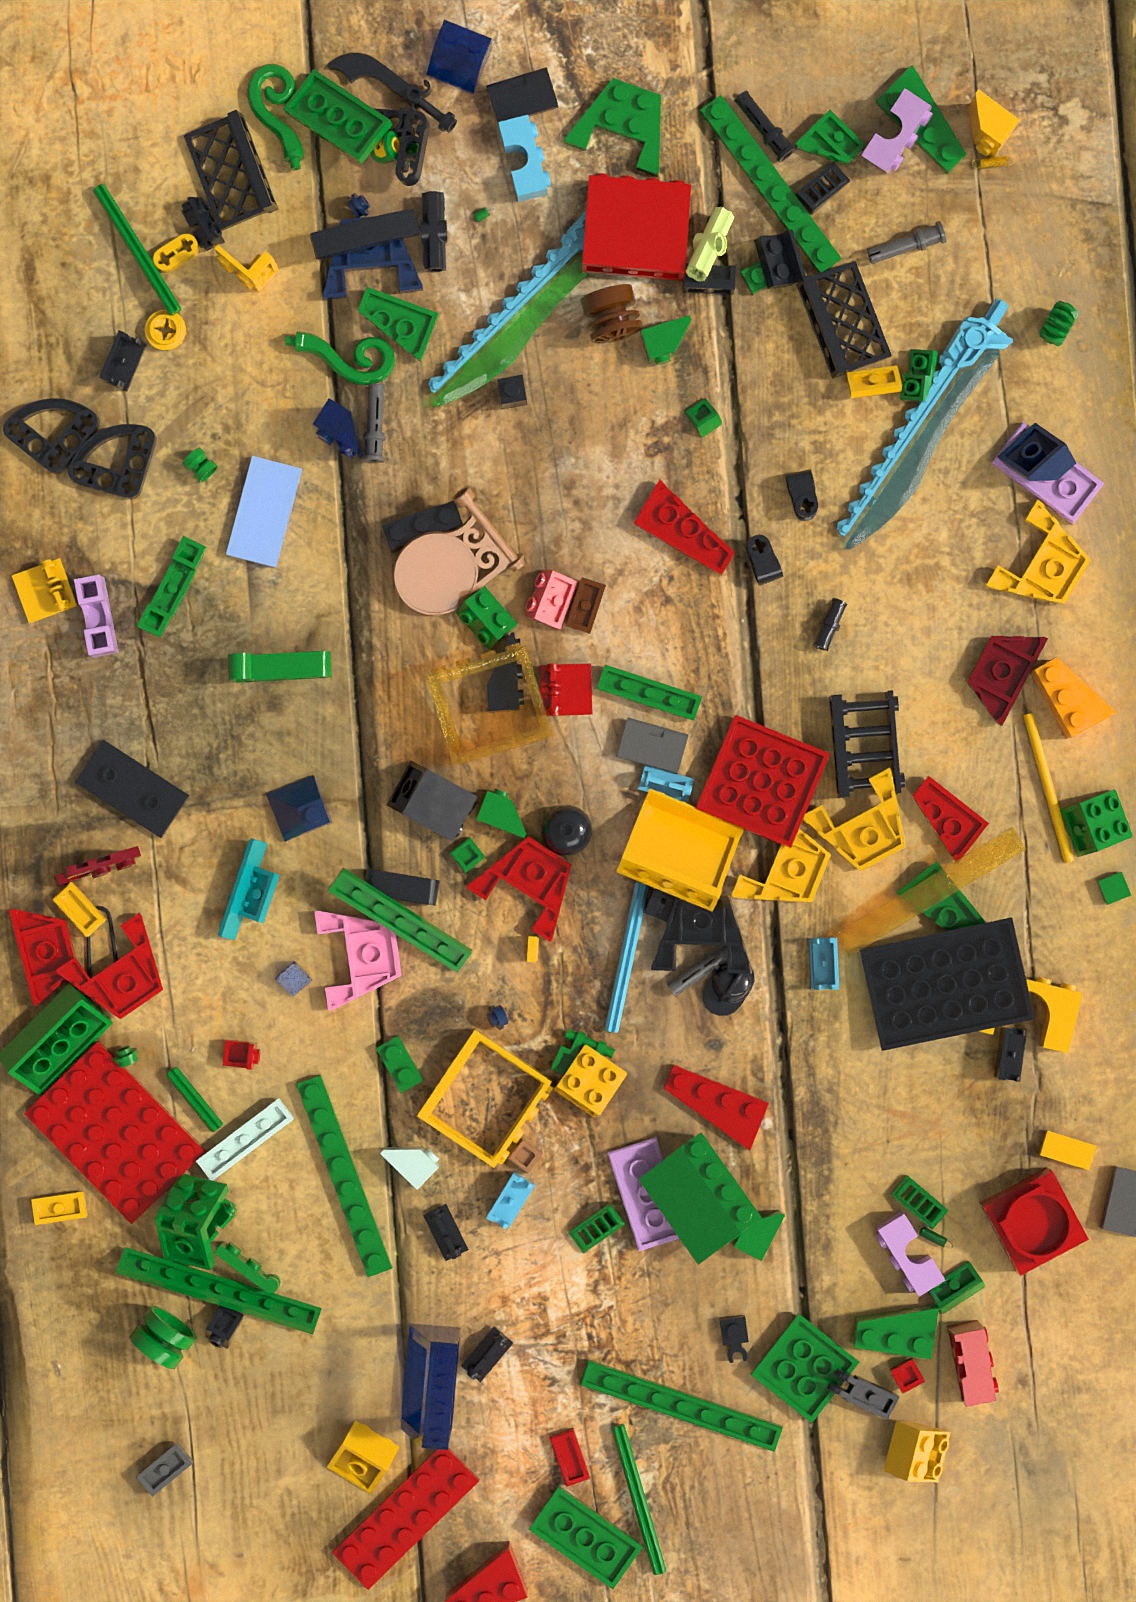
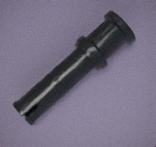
[734,91,797,163]

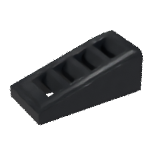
[795,162,850,215]

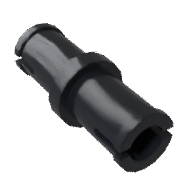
[813,598,848,651]

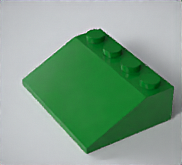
[638,1132,762,1265]

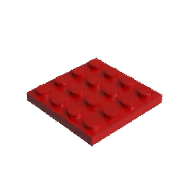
[696,715,830,849]

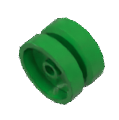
[129,1305,197,1370]

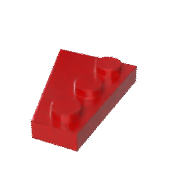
[912,776,989,864]

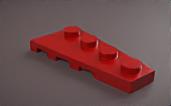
[634,479,735,576]

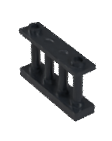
[829,690,905,798]

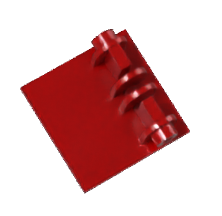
[540,663,593,716]

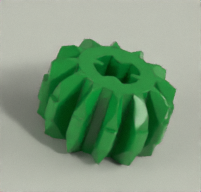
[1039,300,1079,347]

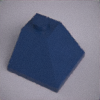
[997,423,1076,481]
[266,775,333,842]

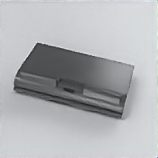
[617,717,689,774]
[1099,1166,1136,1237]

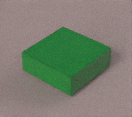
[450,837,485,873]
[1097,872,1131,905]

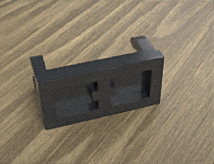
[683,263,736,295]
[99,330,147,392]
[994,1026,1027,1082]

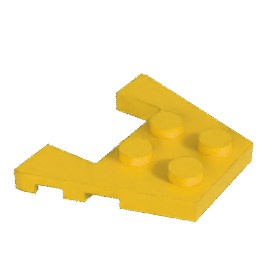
[985,500,1091,605]
[803,767,906,872]
[731,829,831,903]

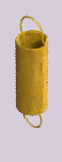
[972,156,1015,169]

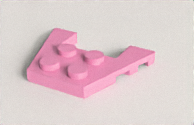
[314,911,402,1011]

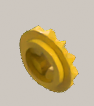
[145,309,186,351]

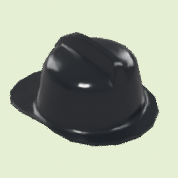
[703,960,755,1016]

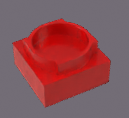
[979,1167,1089,1276]

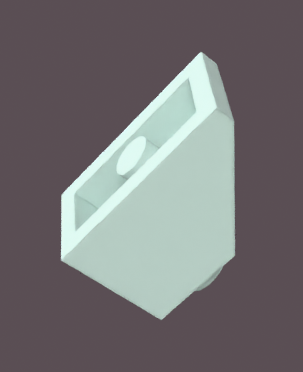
[380,1147,440,1190]

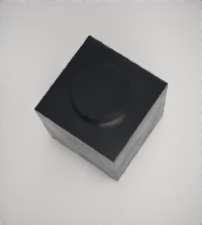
[497,375,527,410]

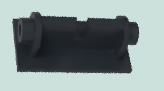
[181,197,225,251]
[423,1204,469,1261]
[461,1326,514,1383]

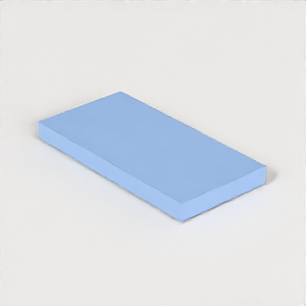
[226,456,302,568]

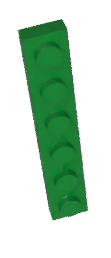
[328,868,472,972]

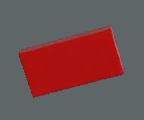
[549,1428,590,1487]

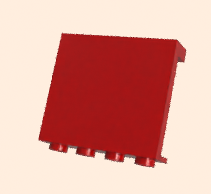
[581,173,691,281]

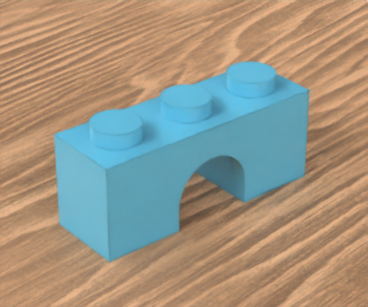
[498,115,551,202]

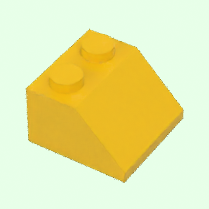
[968,89,1020,157]
[327,1420,400,1494]

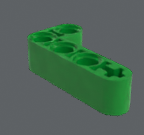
[228,651,332,683]

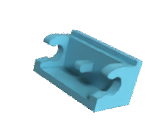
[809,937,839,990]
[486,1171,536,1229]

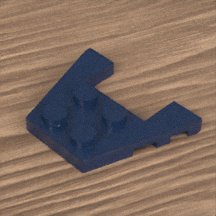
[323,217,423,300]

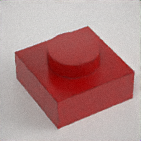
[889,1357,925,1394]

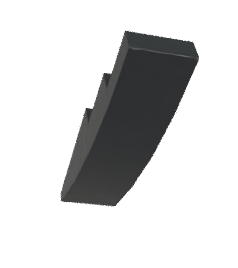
[310,209,420,260]

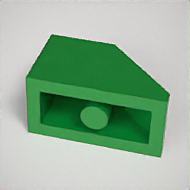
[640,315,691,365]
[476,788,527,838]
[732,1210,785,1261]

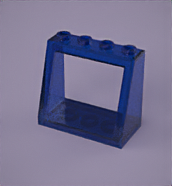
[400,1323,461,1450]

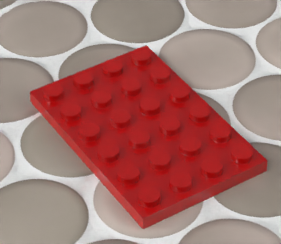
[24,1041,206,1224]

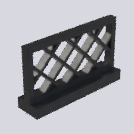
[184,110,279,231]
[796,261,892,379]

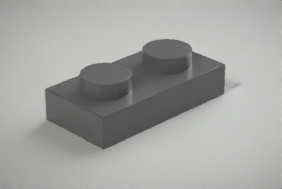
[136,1442,194,1497]

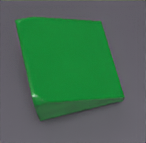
[684,398,722,438]

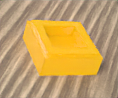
[527,936,539,963]

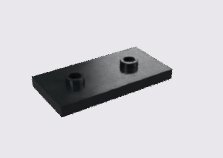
[75,740,190,838]

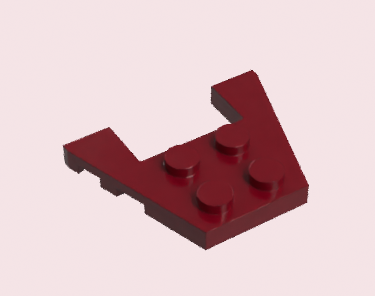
[54,846,141,887]

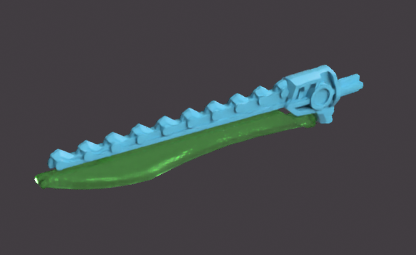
[428,211,590,408]

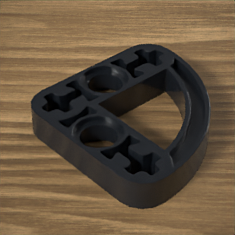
[3,398,100,474]
[68,424,157,500]

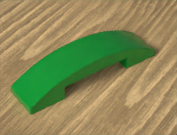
[137,536,207,638]

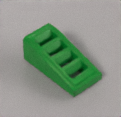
[891,1175,948,1230]
[568,1202,625,1254]

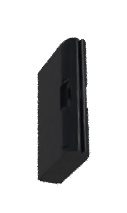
[486,67,559,126]

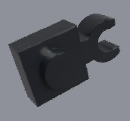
[719,1315,749,1363]

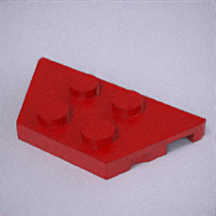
[9,909,76,1006]

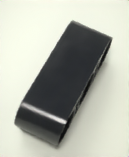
[365,868,440,906]

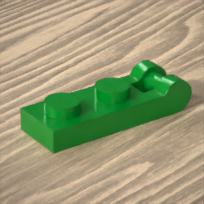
[214,1241,281,1293]

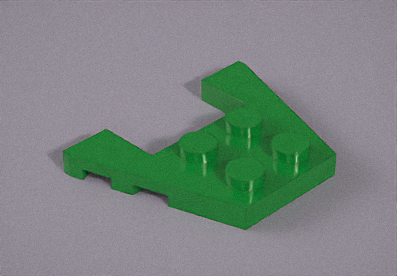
[564,78,661,177]

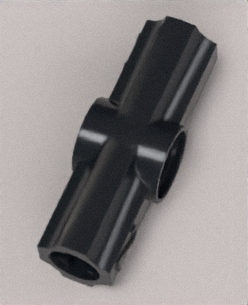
[421,191,447,273]

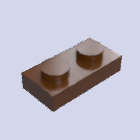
[566,577,606,634]

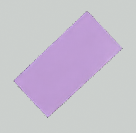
[991,422,1104,525]
[607,1137,679,1251]

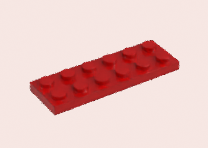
[332,1442,480,1590]

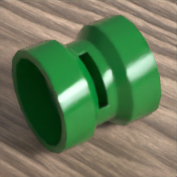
[182,447,218,483]

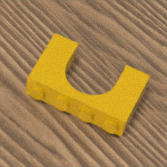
[980,974,1083,1053]

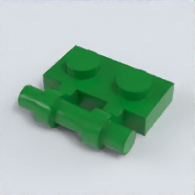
[551,1029,615,1075]

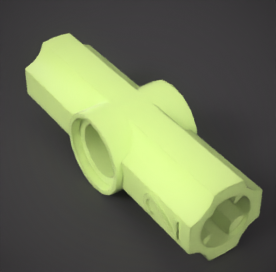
[685,207,734,281]

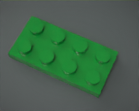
[283,69,393,165]
[529,1485,643,1589]

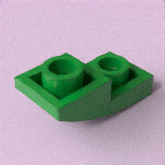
[900,349,938,402]

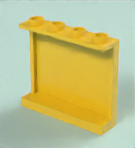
[616,789,744,912]

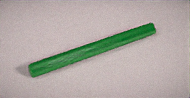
[93,184,181,316]
[612,1424,666,1575]

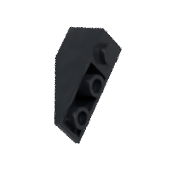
[487,632,524,713]

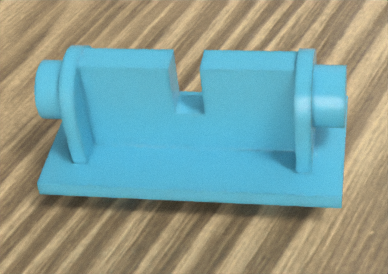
[638,765,694,803]

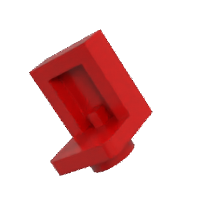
[222,1039,261,1070]

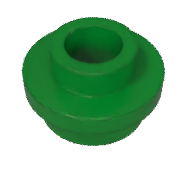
[113,1046,138,1068]

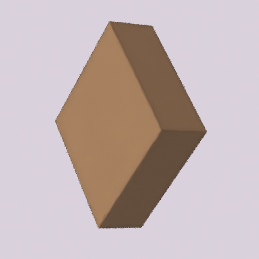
[507,1138,543,1174]

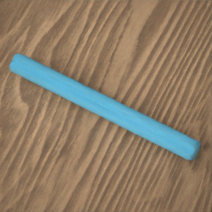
[605,882,649,1033]

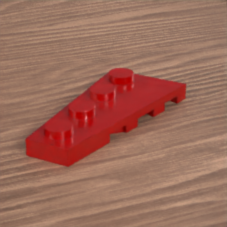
[664,1064,769,1151]

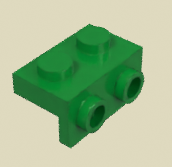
[456,586,518,650]

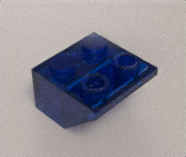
[312,398,363,459]

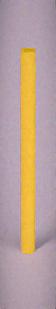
[1023,713,1074,863]

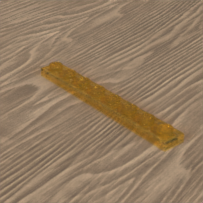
[836,827,1026,957]

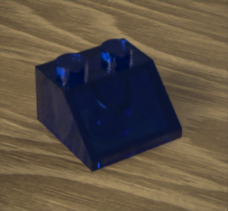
[426,19,493,94]

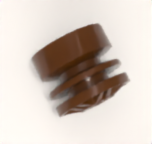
[580,284,643,344]

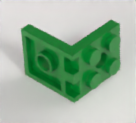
[154,1174,229,1270]

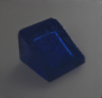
[275,961,312,997]

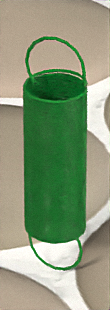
[914,1226,953,1248]

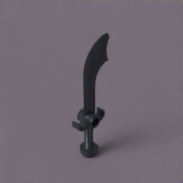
[327,53,457,133]

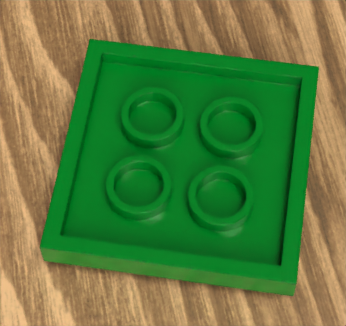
[750,1313,860,1423]

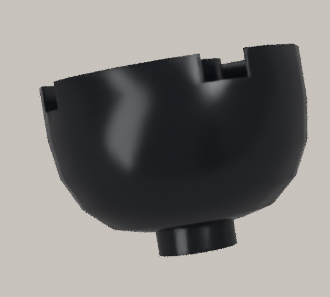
[542,805,592,856]

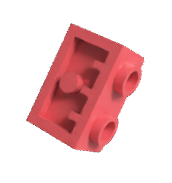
[525,569,578,629]

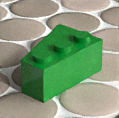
[851,1303,939,1360]

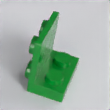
[1060,789,1133,857]

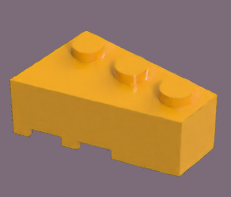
[1030,657,1117,739]

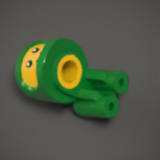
[370,131,419,164]

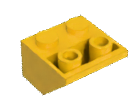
[883,1421,951,1482]

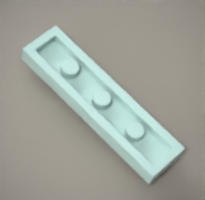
[196,1098,295,1180]

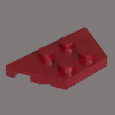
[966,636,1048,726]

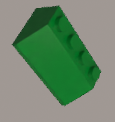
[0,983,113,1096]

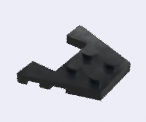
[651,895,752,974]

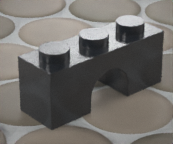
[382,501,463,553]

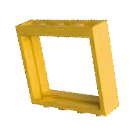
[417,1028,553,1168]

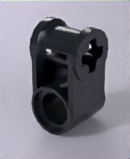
[785,469,818,521]
[746,534,784,586]

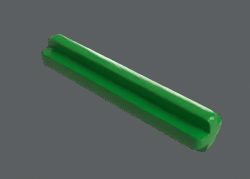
[166,1067,223,1132]

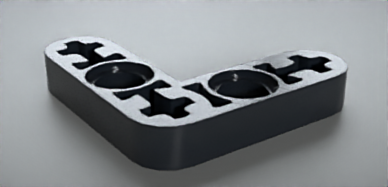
[373,108,430,186]

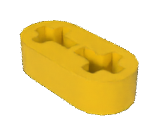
[153,234,199,273]

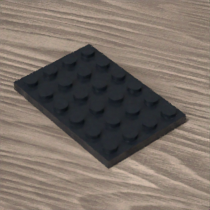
[860,917,1035,1051]

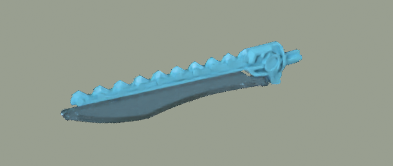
[837,298,1013,550]

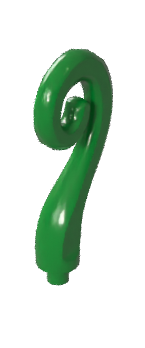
[247,64,304,171]
[285,331,395,385]

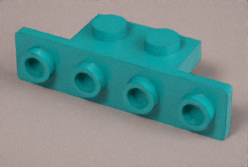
[218,838,280,940]

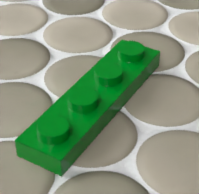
[597,665,702,721]

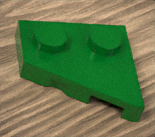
[795,110,866,165]

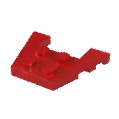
[466,837,572,942]
[56,913,163,1020]

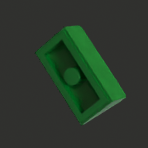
[928,1261,985,1314]

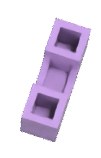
[862,89,933,173]
[74,575,119,658]
[875,1211,945,1296]

